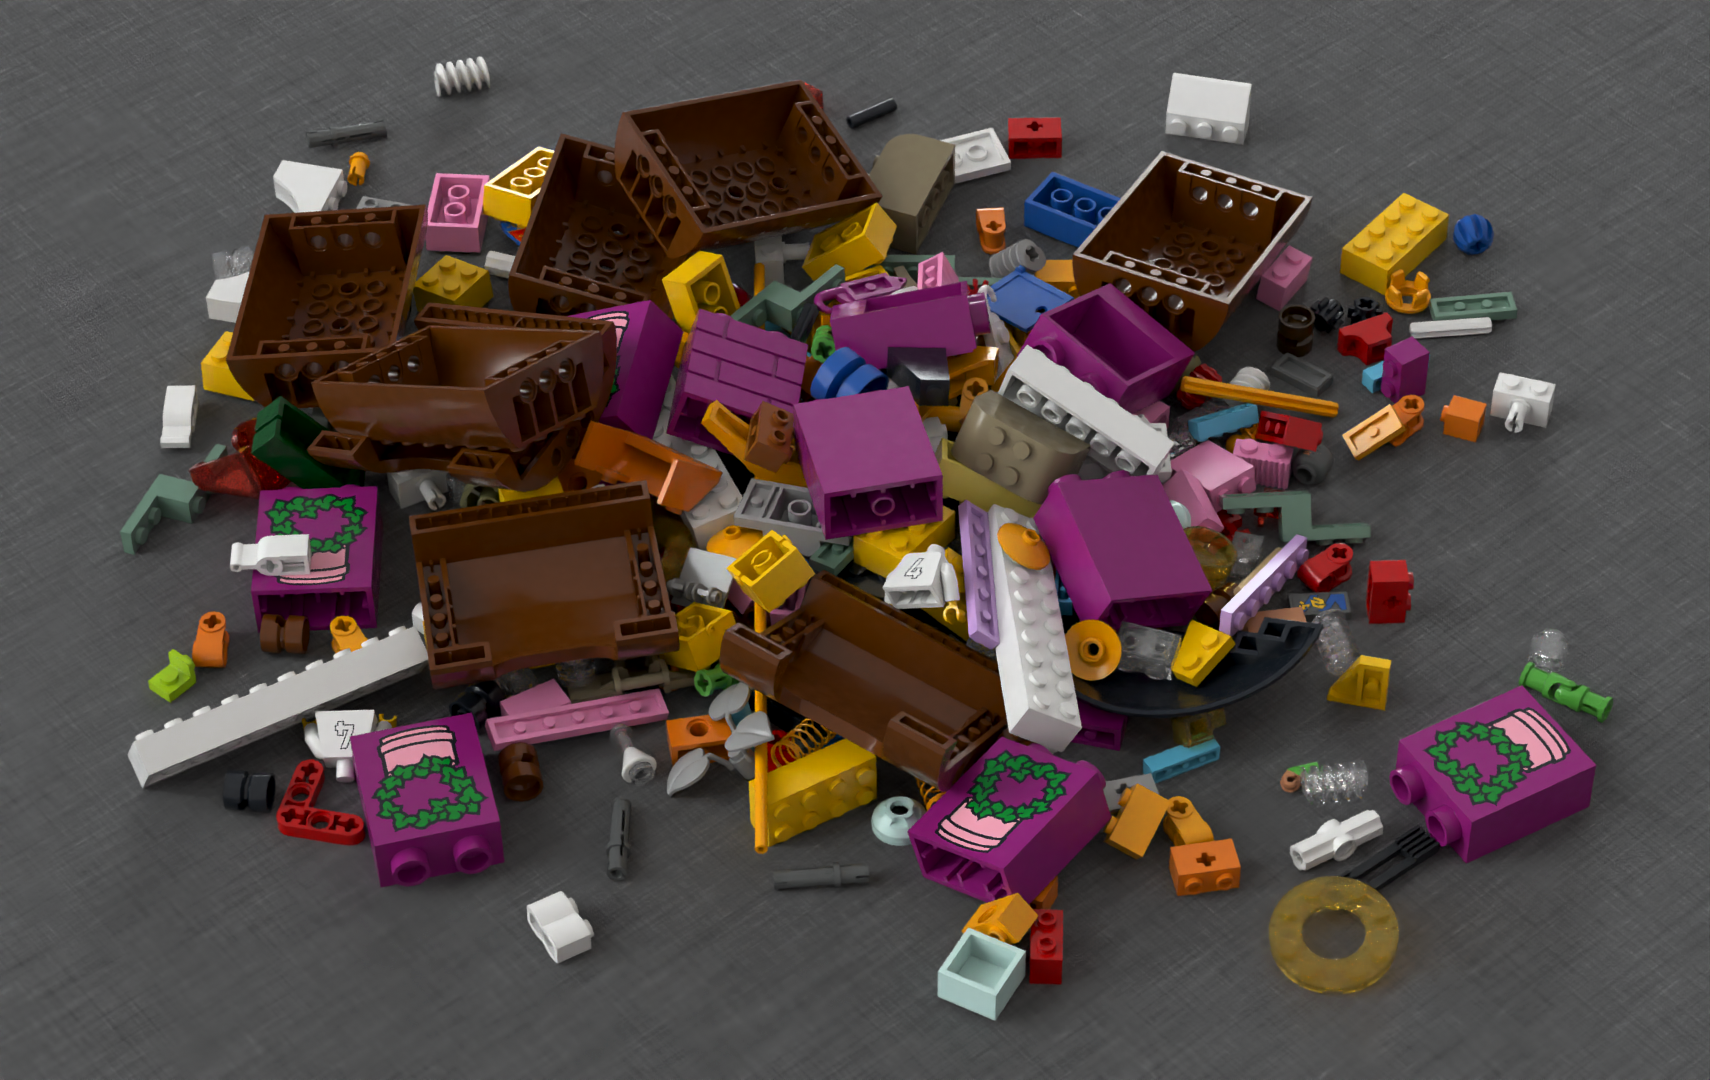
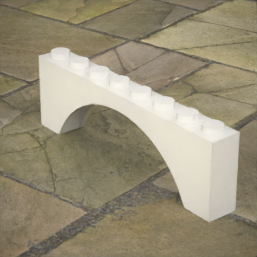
[206,160,347,323]

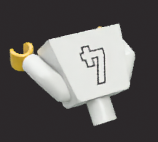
[882,544,967,625]
[302,710,397,783]

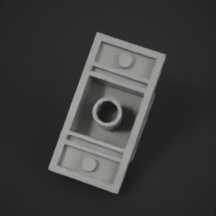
[734,478,853,560]

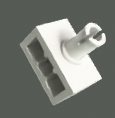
[754,236,810,286]
[1490,372,1556,433]
[387,469,453,510]

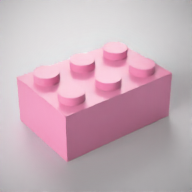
[425,173,490,253]

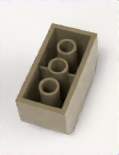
[867,134,955,254]
[951,390,1091,505]

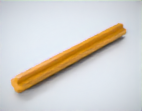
[1180,376,1339,418]

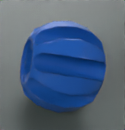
[1453,214,1494,255]

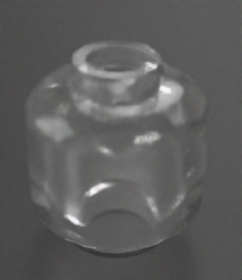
[1527,629,1570,674]

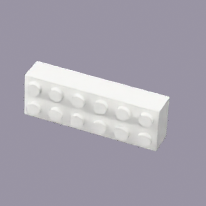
[998,345,1174,476]

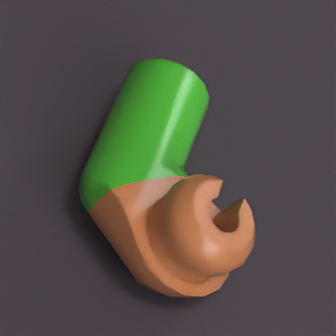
[1280,761,1321,792]

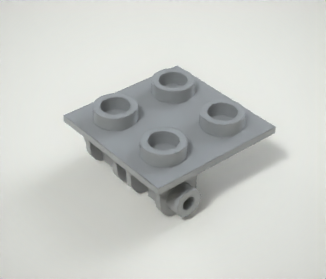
[666,547,737,609]

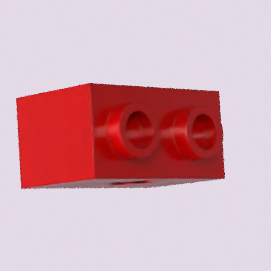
[1008,117,1062,159]
[1365,560,1414,624]
[1029,909,1063,985]

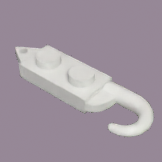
[977,285,1015,380]

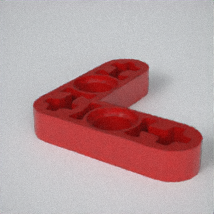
[276,759,365,846]

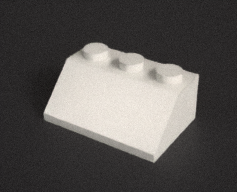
[1165,73,1252,145]

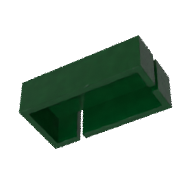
[251,396,366,489]

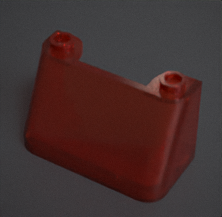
[188,404,295,500]

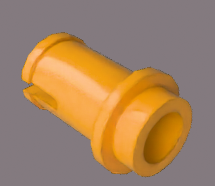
[347,152,370,186]

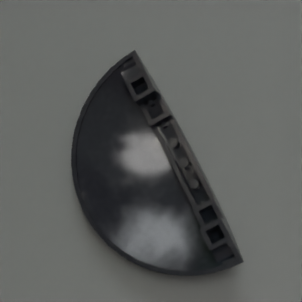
[1061,607,1324,718]

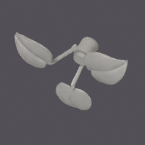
[667,682,774,797]

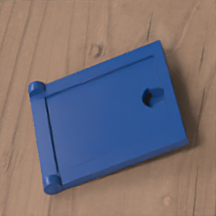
[987,265,1074,333]

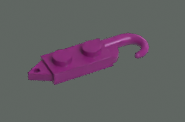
[814,272,907,314]

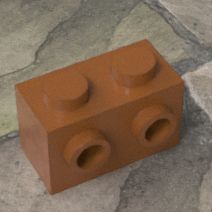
[744,401,794,473]

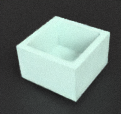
[938,927,1026,1021]

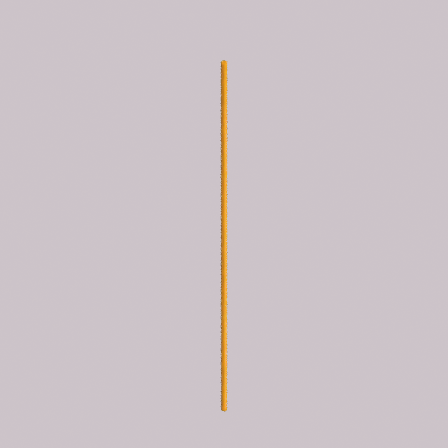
[754,263,768,854]

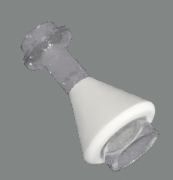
[609,724,657,785]

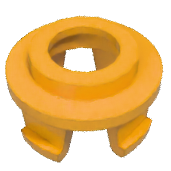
[1385,269,1431,314]

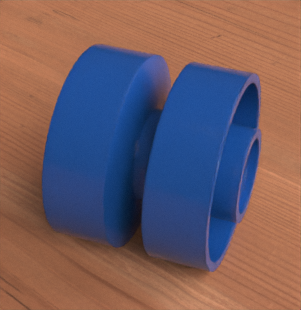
[810,347,889,399]

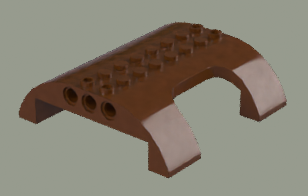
[307,302,617,492]
[409,480,680,690]
[719,570,1008,792]

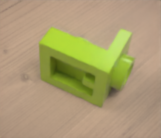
[148,649,197,703]

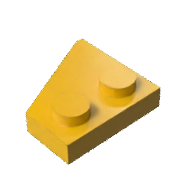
[1172,620,1236,687]
[1327,655,1391,711]

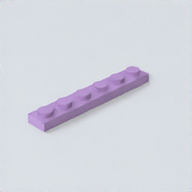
[958,500,1000,650]
[1219,534,1309,637]

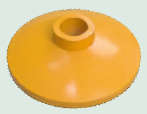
[997,523,1050,570]
[706,525,763,559]
[1065,620,1122,681]

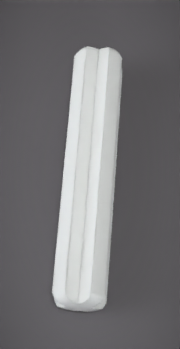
[1409,317,1492,339]

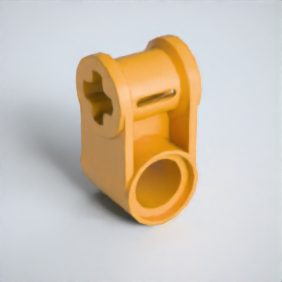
[330,616,368,654]
[1163,796,1214,846]

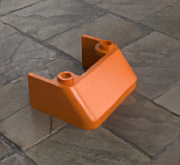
[574,420,723,515]

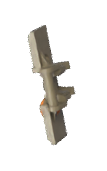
[566,655,712,704]

